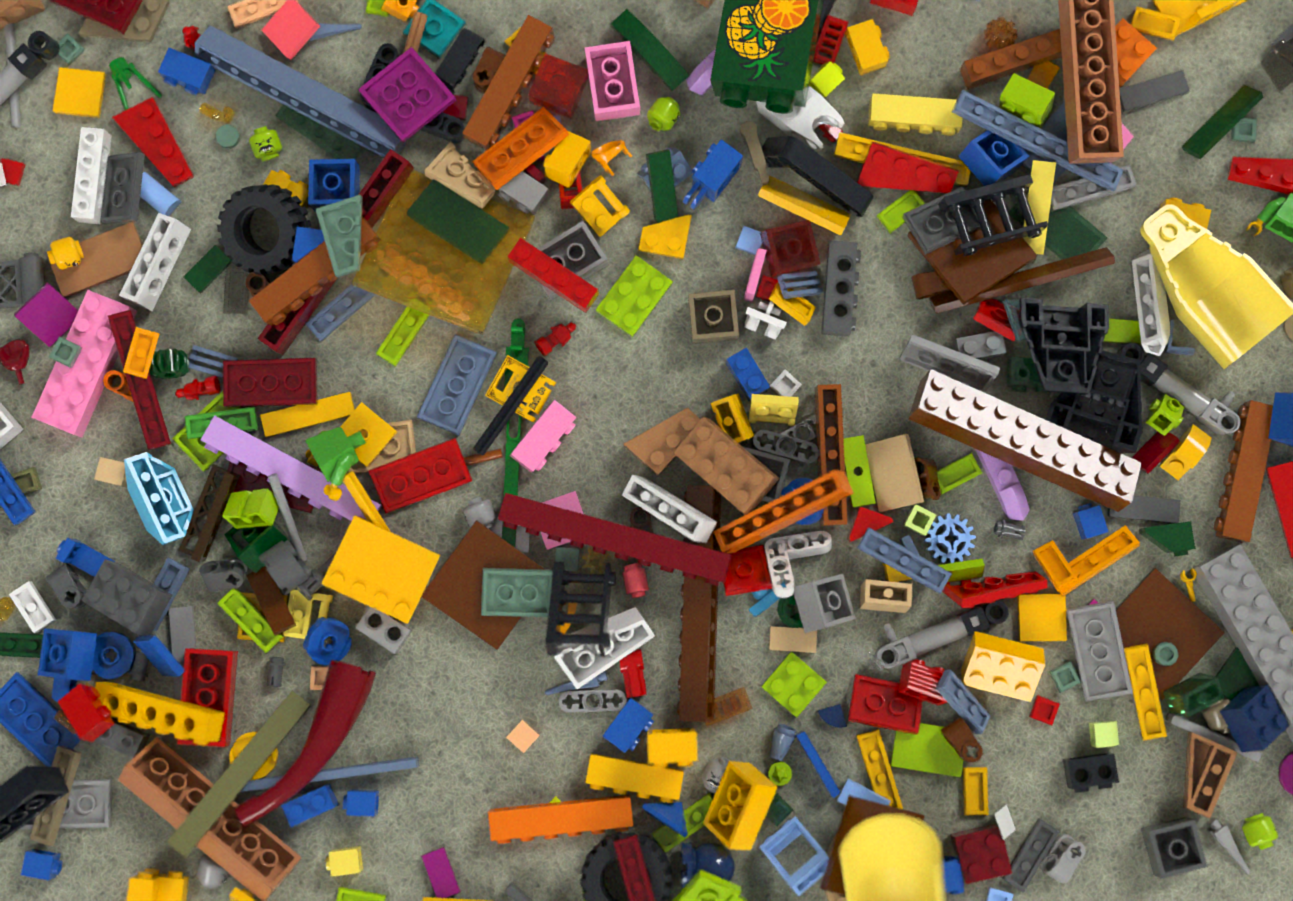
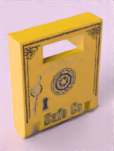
[485,355,557,423]

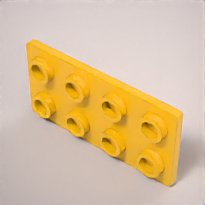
[1152,0,1248,37]

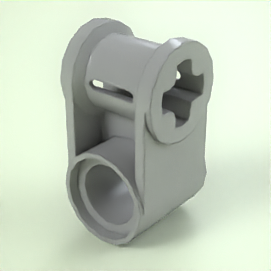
[1041,834,1085,883]

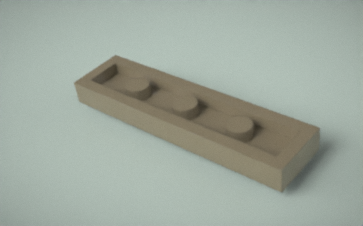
[30,746,82,846]

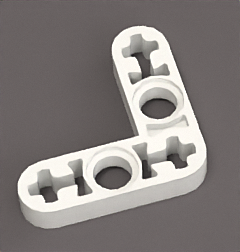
[765,531,832,598]

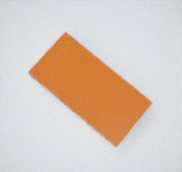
[472,107,569,190]

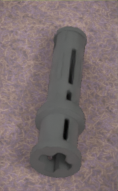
[296,553,336,601]

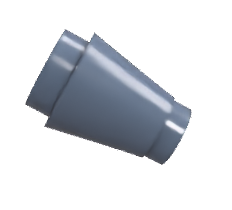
[770,724,796,761]

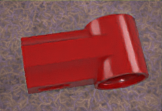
[619,649,647,698]

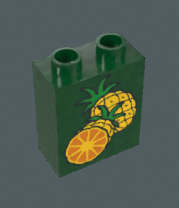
[710,0,823,114]

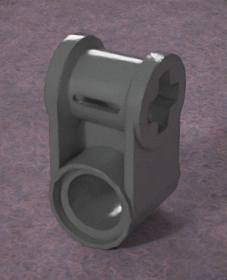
[199,557,248,592]
[46,563,87,608]

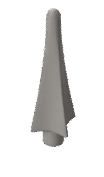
[1208,818,1250,874]

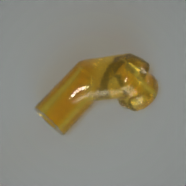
[199,103,235,123]
[0,597,15,622]

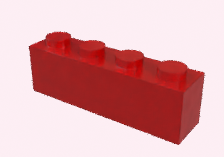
[507,237,599,313]

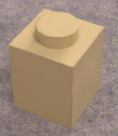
[94,457,127,487]

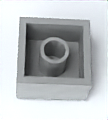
[794,574,856,633]

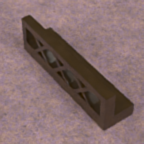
[179,465,240,562]

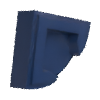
[817,704,847,728]

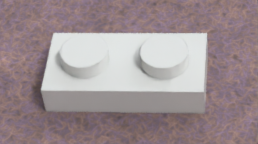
[9,581,56,633]

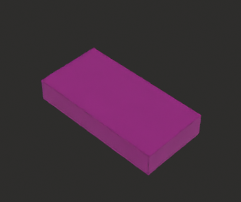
[421,847,461,898]

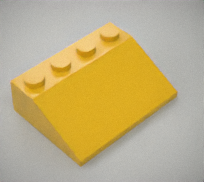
[321,515,440,624]

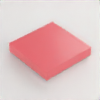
[261,0,320,60]

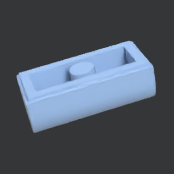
[140,172,182,216]

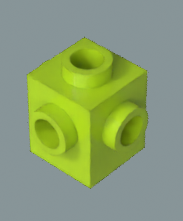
[1146,394,1184,436]

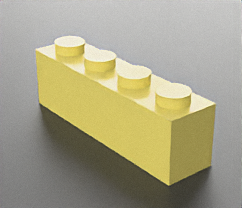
[868,93,963,136]

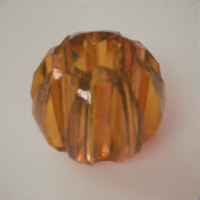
[984,17,1018,50]

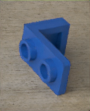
[56,538,115,577]

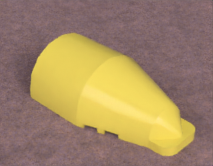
[1140,204,1293,369]
[840,814,946,901]

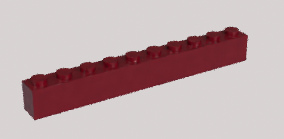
[257,149,414,355]
[498,493,733,586]

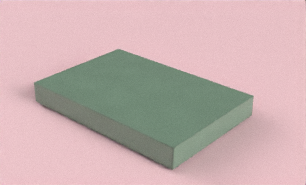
[481,568,553,617]

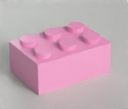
[585,41,640,122]

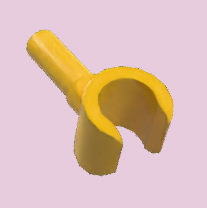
[1180,568,1197,602]

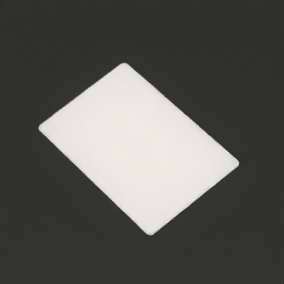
[995,805,1016,840]

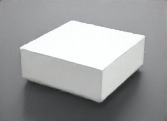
[770,369,802,397]

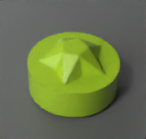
[768,761,792,786]

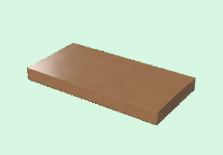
[47,222,143,298]

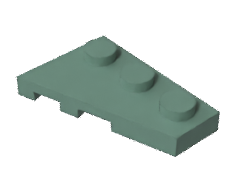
[316,195,362,277]

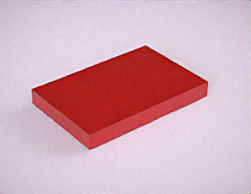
[848,674,923,735]

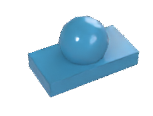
[749,582,786,617]

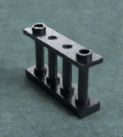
[938,174,1048,256]
[545,562,616,656]

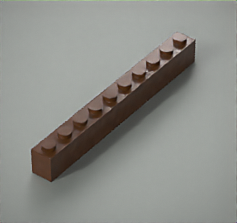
[677,485,721,722]

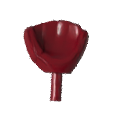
[0,339,30,385]

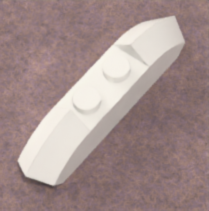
[1132,249,1170,356]

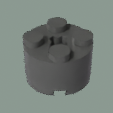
[258,540,312,595]

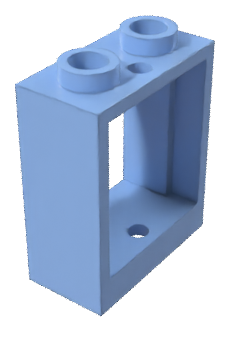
[759,816,829,896]

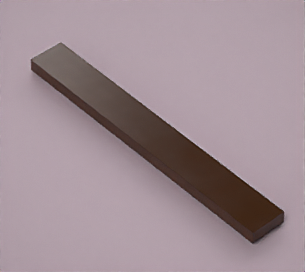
[929,247,1115,314]

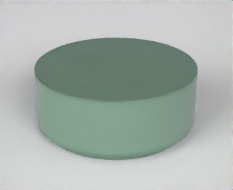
[216,125,240,149]
[1152,642,1178,666]

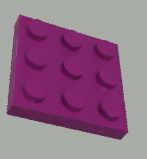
[358,47,456,143]

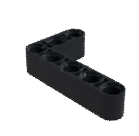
[359,43,465,143]
[762,136,874,217]

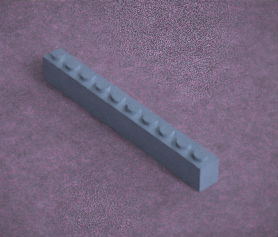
[195,25,407,158]

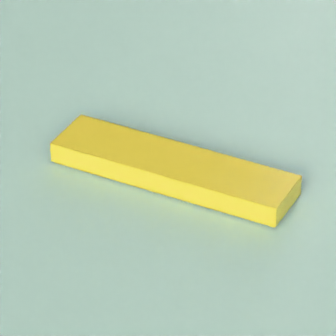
[1023,160,1056,255]

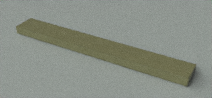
[166,691,311,858]

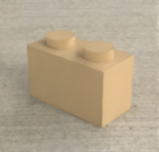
[859,579,912,613]

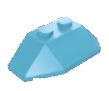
[124,452,194,545]

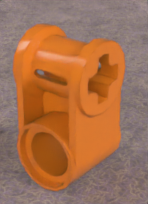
[103,370,133,402]

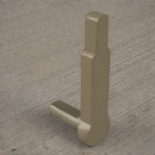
[740,121,769,185]

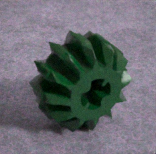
[150,348,189,379]

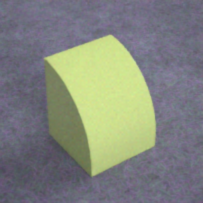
[903,504,936,536]
[1089,721,1119,748]

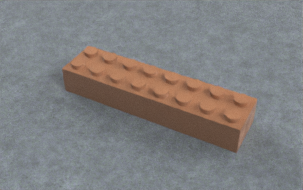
[1058,0,1124,164]
[118,737,302,901]

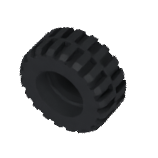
[217,184,311,275]
[580,832,673,901]

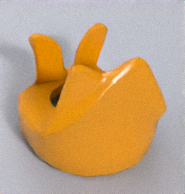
[591,140,632,176]

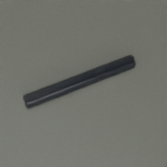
[473,356,548,455]

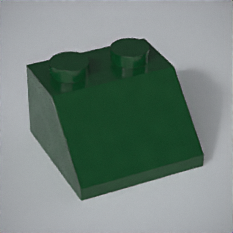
[224,521,291,573]

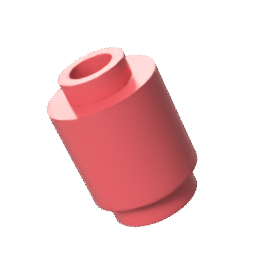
[622,563,649,599]

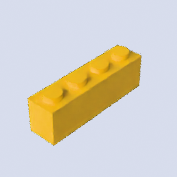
[586,753,684,803]

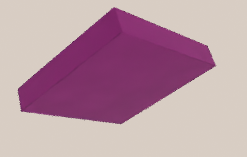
[14,282,78,347]

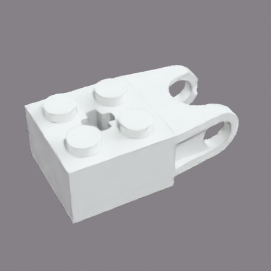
[757,86,845,151]

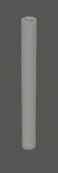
[268,473,307,561]

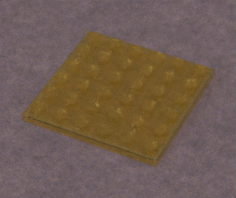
[352,170,535,335]

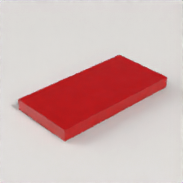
[369,437,473,514]
[1265,461,1293,558]

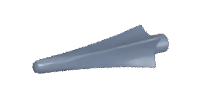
[310,23,362,41]
[545,671,608,695]

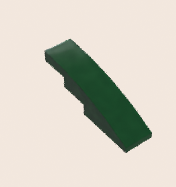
[610,9,690,91]

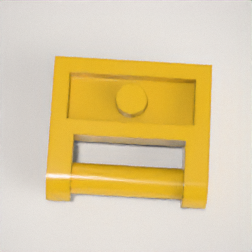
[570,175,630,237]

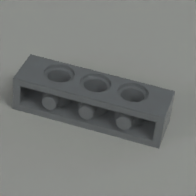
[821,240,861,337]

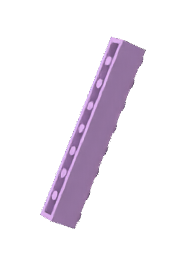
[201,415,382,525]

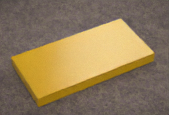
[758,175,851,235]

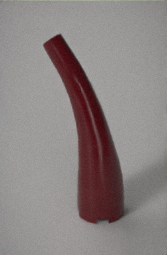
[235,660,376,826]

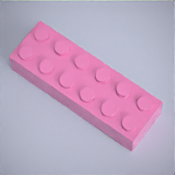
[31,290,137,437]

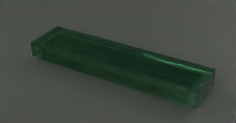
[275,104,363,160]

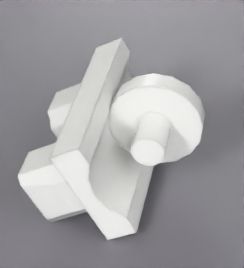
[744,301,787,340]

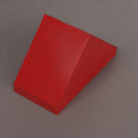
[847,506,893,542]

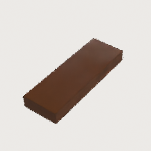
[246,566,297,636]

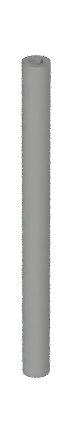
[5,23,21,128]

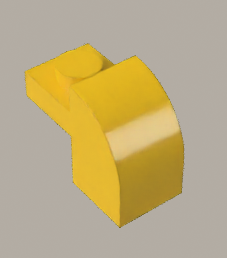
[1160,424,1212,481]

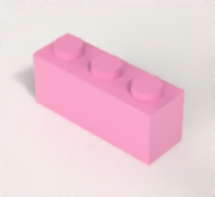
[509,400,576,473]

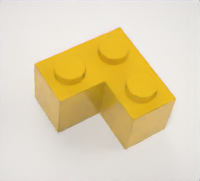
[127,868,189,901]

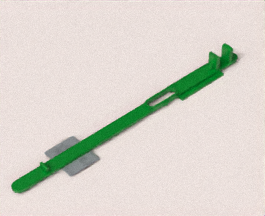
[489,318,530,552]

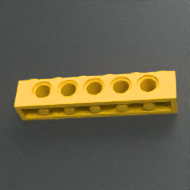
[95,682,225,745]

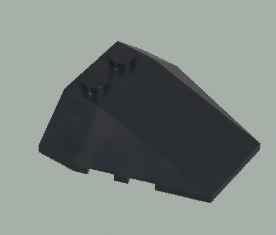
[1019,298,1109,394]
[1045,350,1143,453]

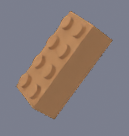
[674,417,780,514]

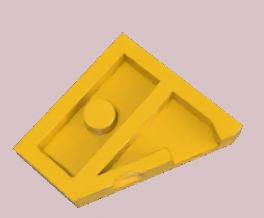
[639,215,691,259]

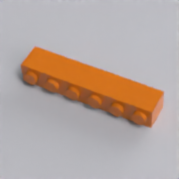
[713,470,853,553]
[488,795,633,844]

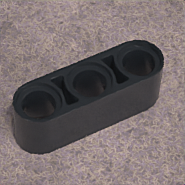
[435,28,485,94]

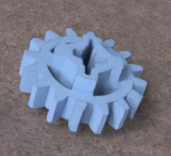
[924,513,976,563]

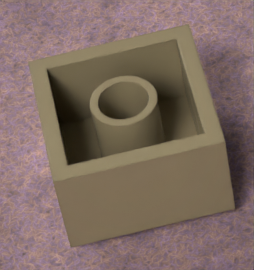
[688,290,739,344]

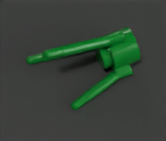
[109,57,162,110]

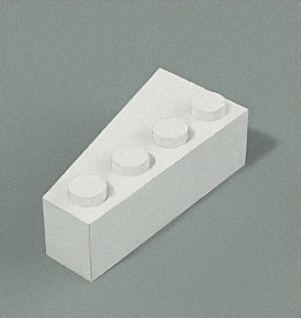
[553,607,655,689]

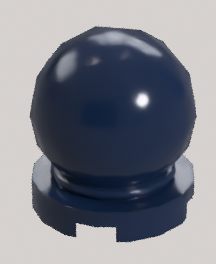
[681,842,735,889]

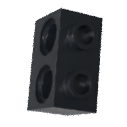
[1063,752,1119,793]

